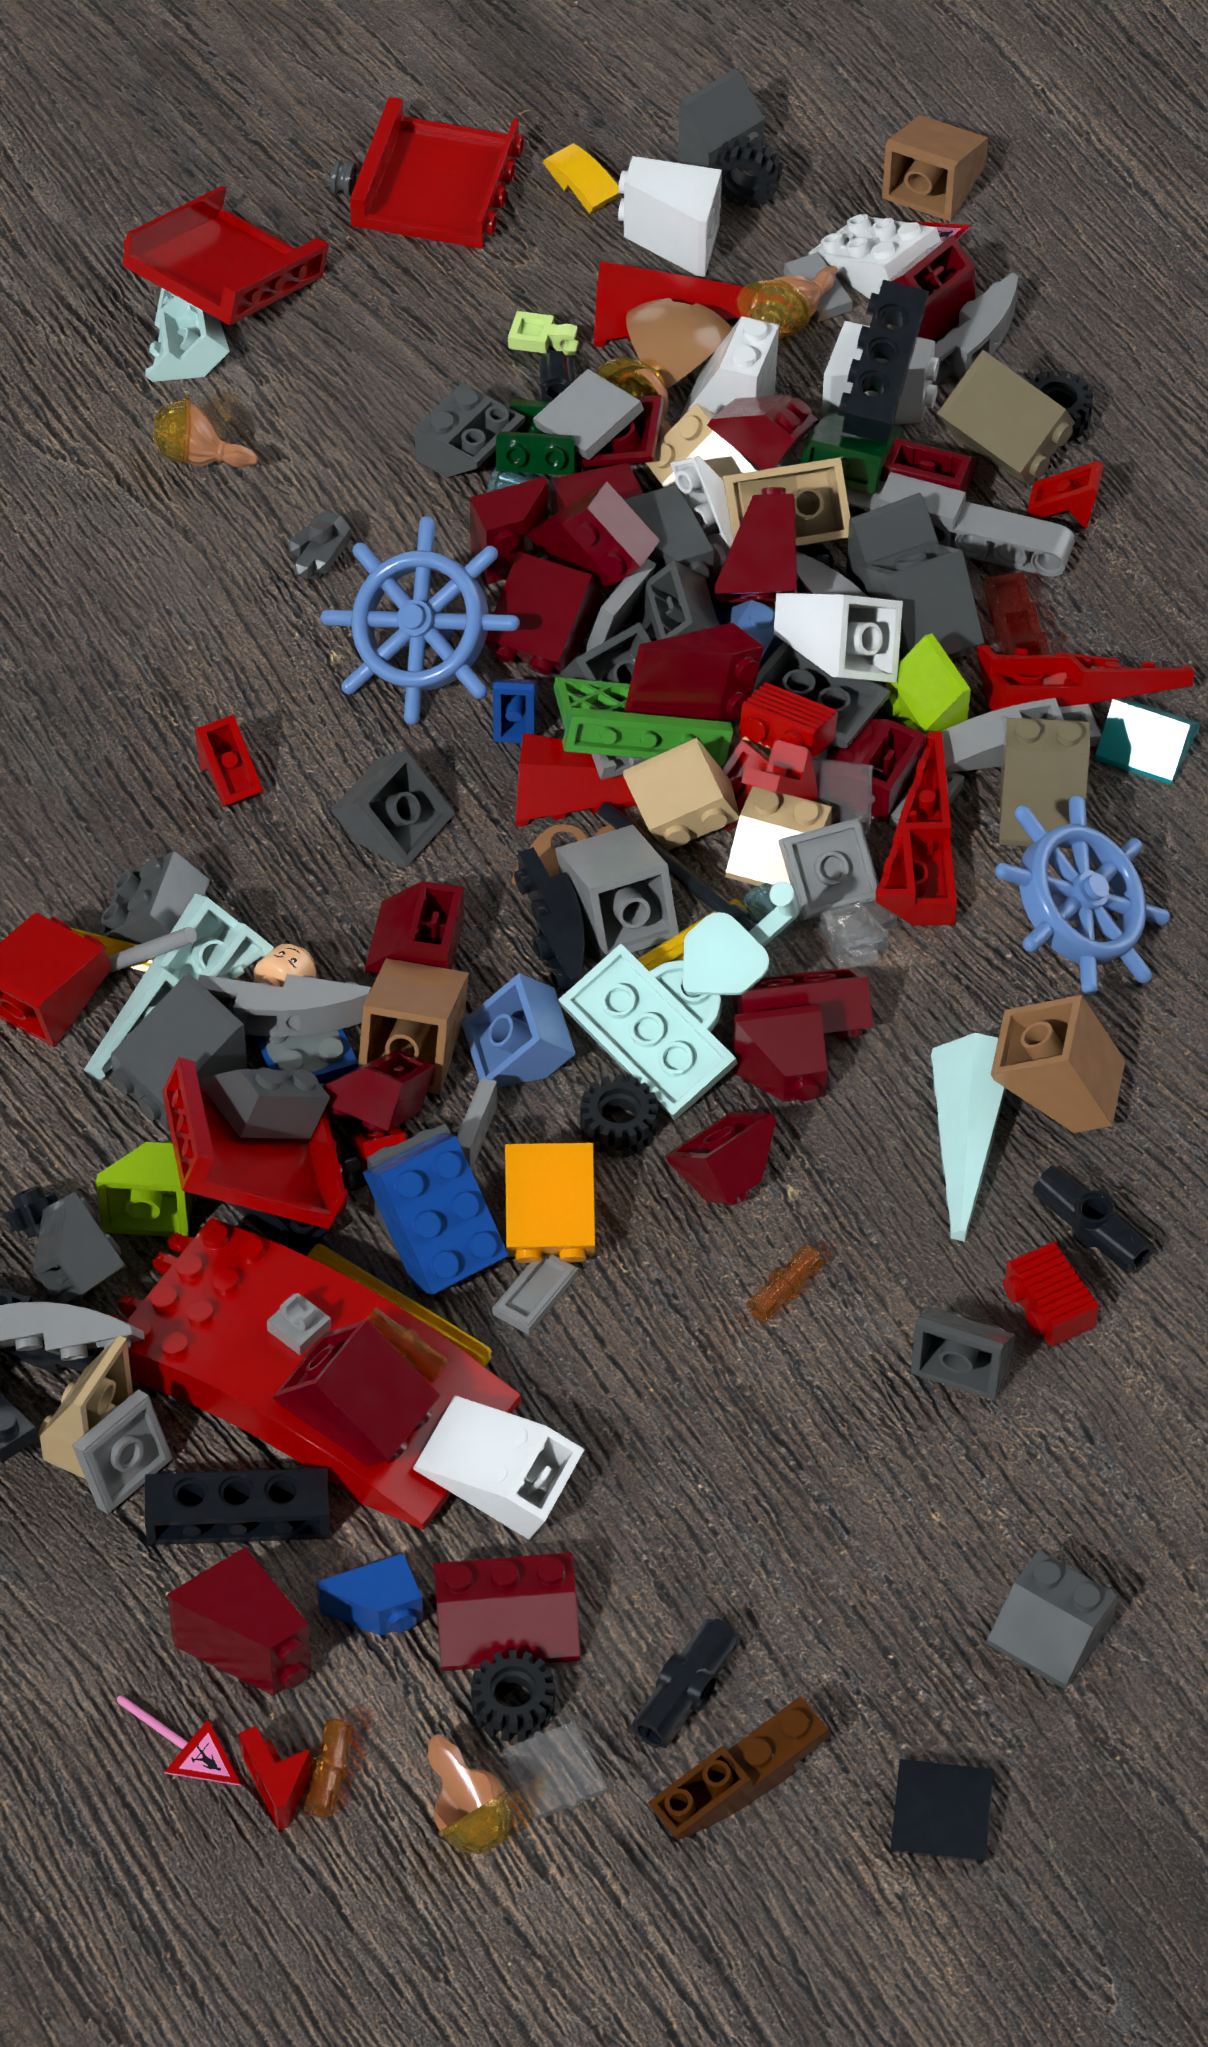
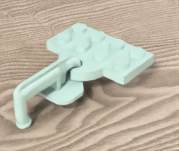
[558,881,799,1121]

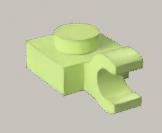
[508,311,579,356]

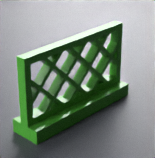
[553,677,733,766]

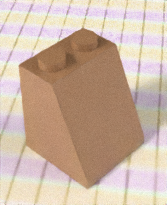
[882,115,988,222]
[358,958,469,1094]
[991,995,1125,1133]

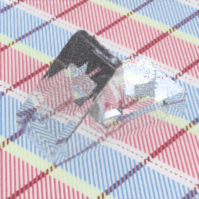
[819,901,889,968]

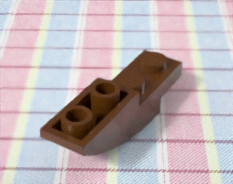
[648,1696,831,1840]

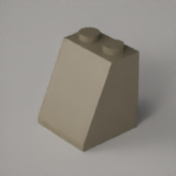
[937,350,1075,486]
[999,717,1090,846]

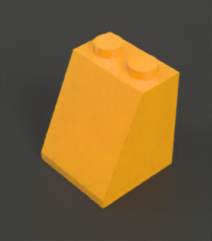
[505,1143,595,1263]

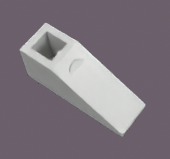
[670,456,733,574]

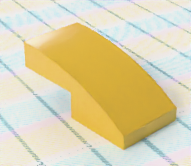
[543,143,621,214]

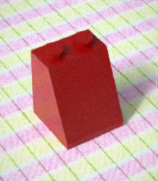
[0,912,112,1047]

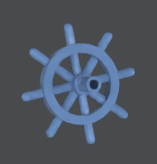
[320,516,520,725]
[995,795,1170,995]

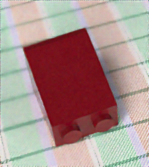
[715,487,798,604]
[485,551,605,676]
[272,1319,441,1467]
[167,1547,312,1696]

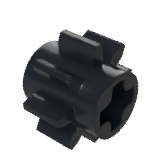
[5,1185,58,1239]

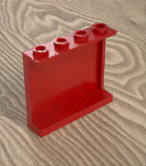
[350,97,524,249]
[122,186,329,325]
[162,1057,348,1229]

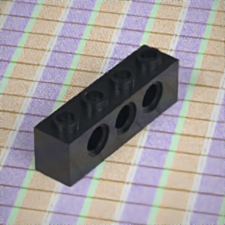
[838,280,929,443]
[145,1466,330,1545]

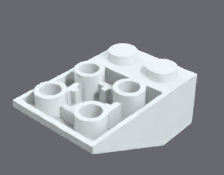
[808,214,941,299]
[412,1395,585,1540]

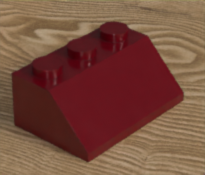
[732,967,873,1038]
[434,1552,580,1671]

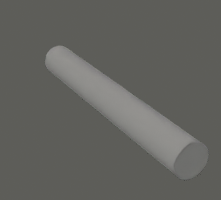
[108,927,197,974]

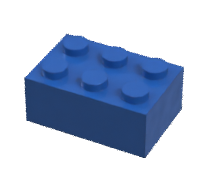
[363,1134,509,1294]

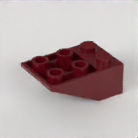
[816,719,926,822]

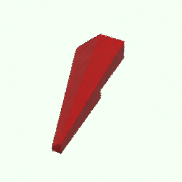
[594,261,790,347]
[977,645,1195,711]
[875,732,957,926]
[516,733,723,826]

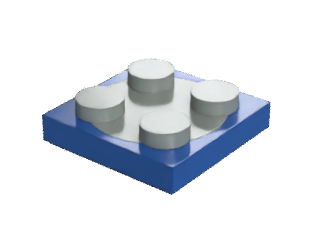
[251,1029,358,1084]

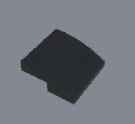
[890,1759,994,1862]

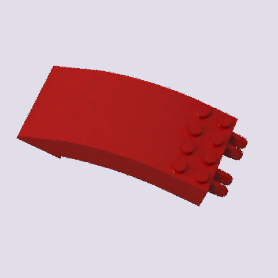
[109,1217,522,1530]

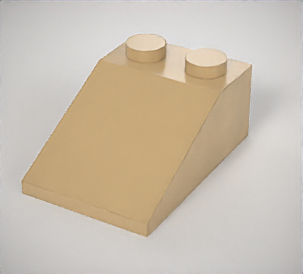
[645,403,761,487]
[723,457,850,546]
[38,1335,133,1479]

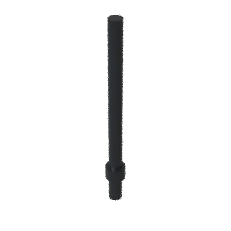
[598,802,756,932]

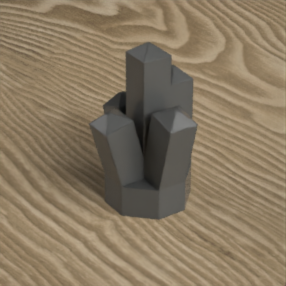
[289,511,351,581]

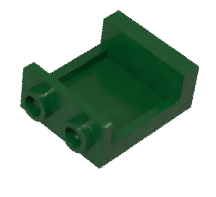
[496,399,578,475]
[801,410,904,494]

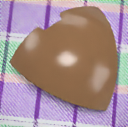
[626,298,732,390]

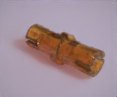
[746,1245,824,1322]
[367,1307,450,1383]
[304,1719,354,1818]

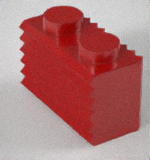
[739,682,838,760]
[1003,1241,1099,1347]

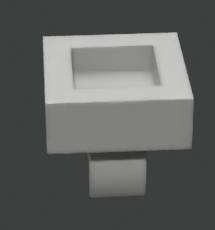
[267,1293,331,1355]

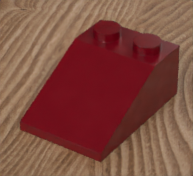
[527,481,660,588]
[624,623,764,722]

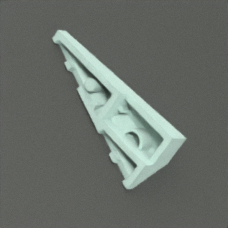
[145,288,230,382]
[84,894,274,1080]
[931,1033,1007,1242]

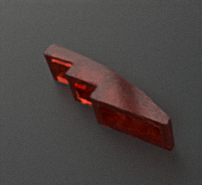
[983,572,1050,655]

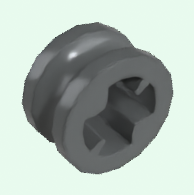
[330,160,357,196]

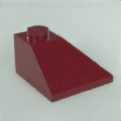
[577,395,664,468]
[733,1004,828,1102]
[665,1112,776,1206]

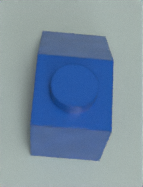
[493,678,538,743]
[316,1553,423,1636]

